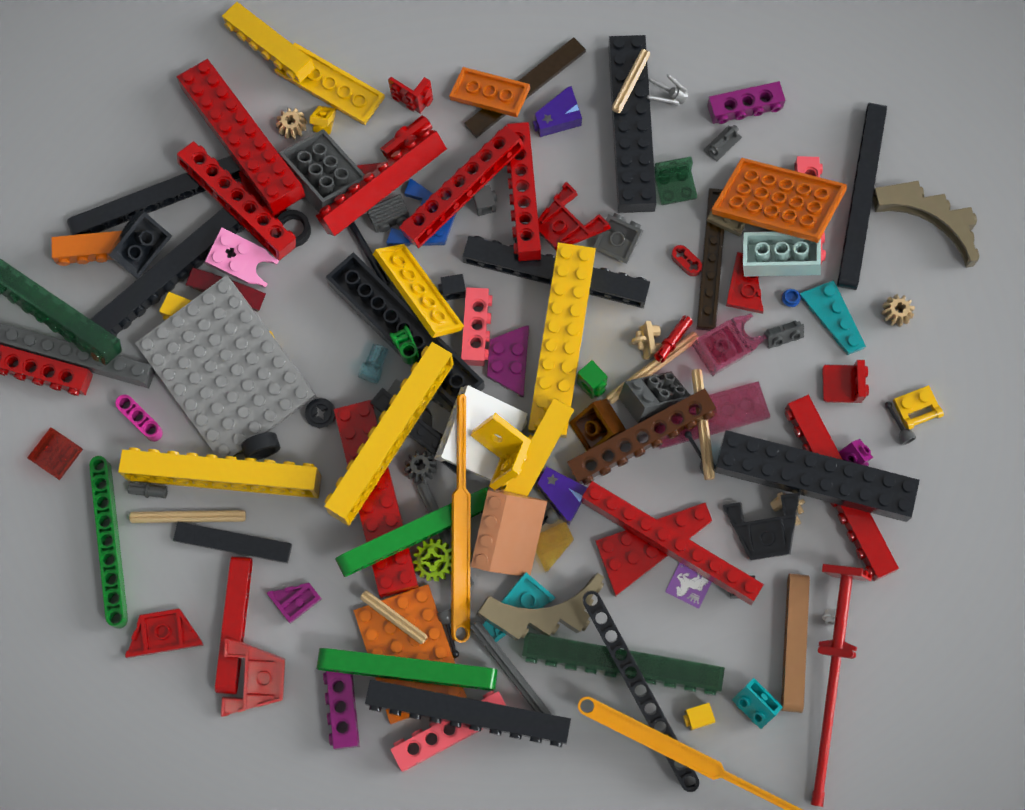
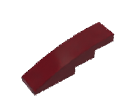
[186,268,266,312]

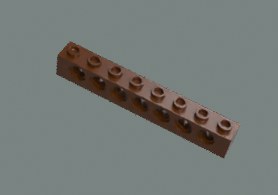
[567,388,717,485]

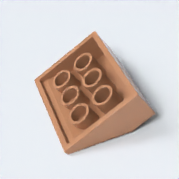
[470,487,548,576]

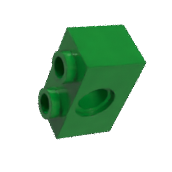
[577,360,608,399]

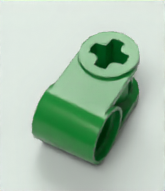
[389,325,419,365]

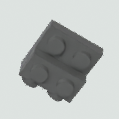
[593,213,644,264]

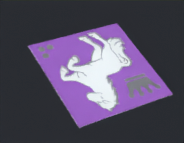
[665,562,712,609]

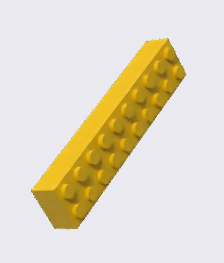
[528,242,596,438]
[324,342,454,526]
[118,447,322,498]

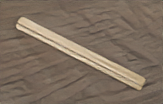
[606,332,699,404]
[691,369,715,480]
[129,510,246,523]

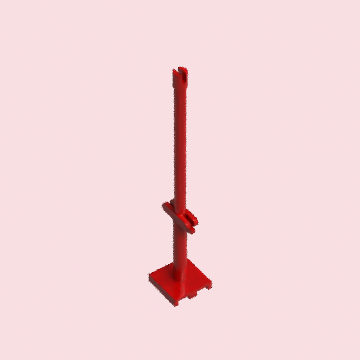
[811,564,872,807]

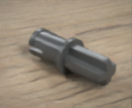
[128,482,168,499]

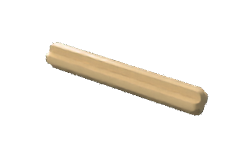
[612,49,650,113]
[360,590,428,644]

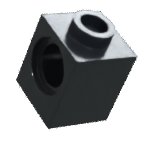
[438,274,466,301]

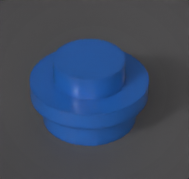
[782,289,801,307]

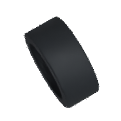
[277,210,311,247]
[241,432,281,460]

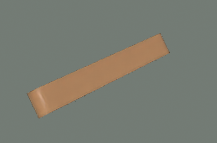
[781,574,810,713]

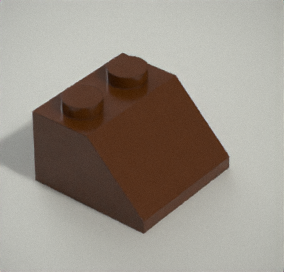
[569,398,626,451]

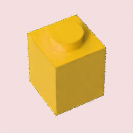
[683,703,716,731]

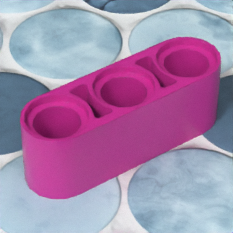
[115,394,163,442]

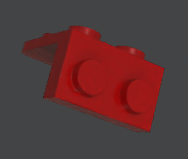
[388,77,433,114]
[822,360,869,403]

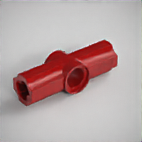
[380,115,433,160]

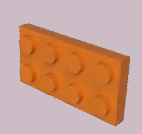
[449,67,530,117]

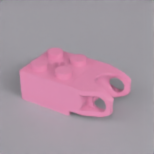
[204,228,278,288]

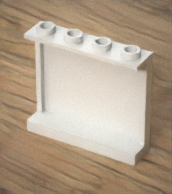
[434,386,528,481]

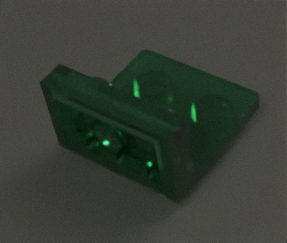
[654,157,697,205]

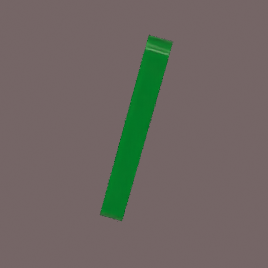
[89,456,128,629]
[335,487,489,577]
[316,648,498,691]

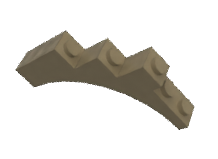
[872,181,979,268]
[476,573,604,641]

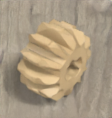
[276,108,307,140]
[882,294,915,327]

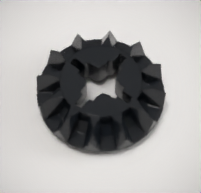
[305,398,335,429]

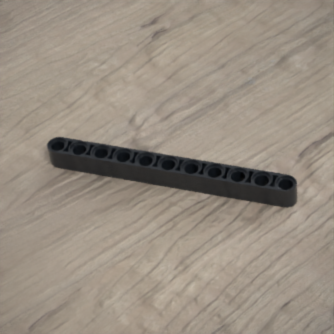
[837,102,887,290]
[67,156,241,235]
[583,590,700,792]

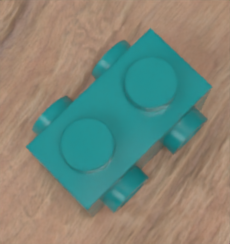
[732,678,783,729]

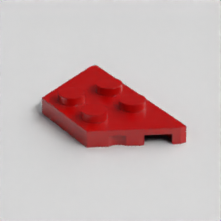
[125,609,204,658]

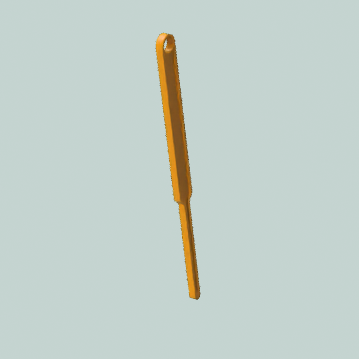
[451,394,471,643]
[578,696,803,810]

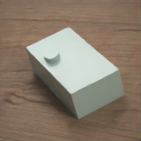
[743,232,821,277]

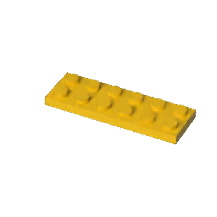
[274,42,385,125]
[373,244,464,338]

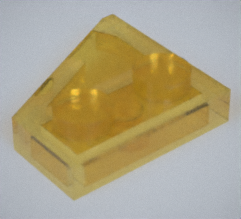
[536,522,574,572]

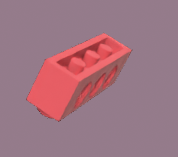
[461,287,493,366]

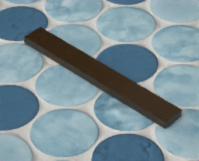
[464,37,586,138]
[696,188,724,331]

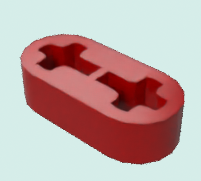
[671,245,702,277]

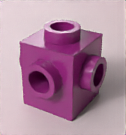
[839,439,873,466]

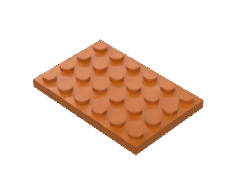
[712,158,847,243]
[353,584,467,725]

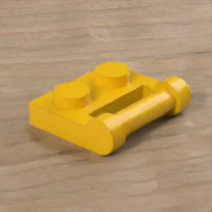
[893,385,944,429]

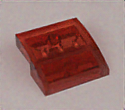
[27,427,83,480]

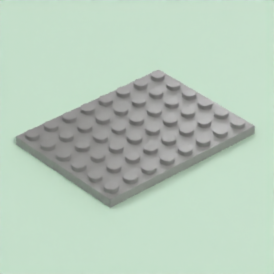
[135,275,316,459]

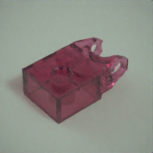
[692,313,767,377]

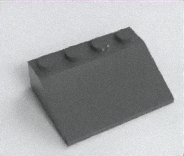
[278,129,365,213]

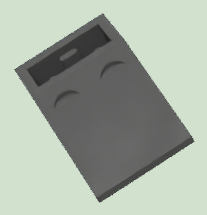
[619,371,691,423]

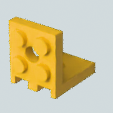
[470,413,531,490]

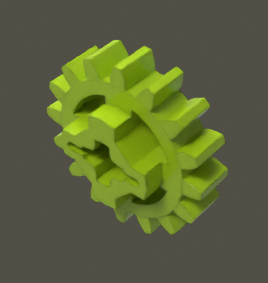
[413,539,451,582]

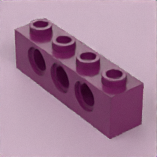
[707,81,786,124]
[323,671,360,750]

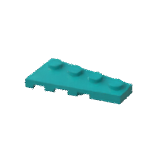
[800,280,866,355]
[482,572,556,642]

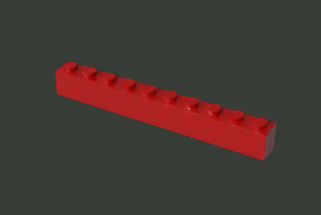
[785,394,899,581]
[581,481,764,605]

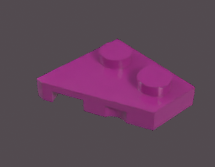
[267,583,322,624]

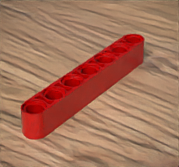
[215,556,253,694]

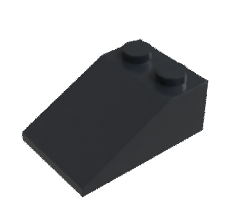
[108,211,172,279]

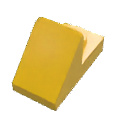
[309,106,336,134]

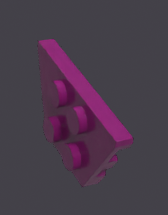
[487,325,529,397]

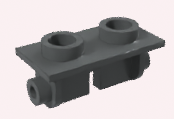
[704,125,742,161]
[764,320,804,349]

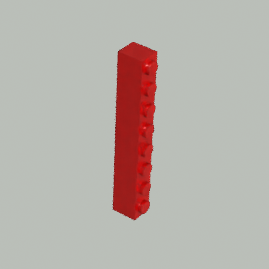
[316,129,447,236]

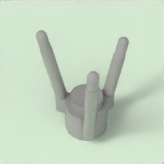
[647,74,688,106]

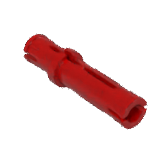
[654,315,693,363]

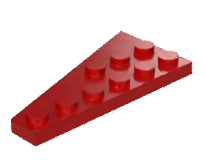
[595,503,712,597]

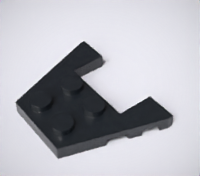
[723,493,800,561]

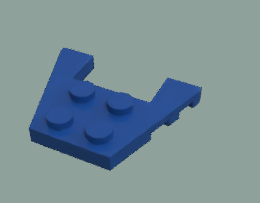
[386,179,457,246]

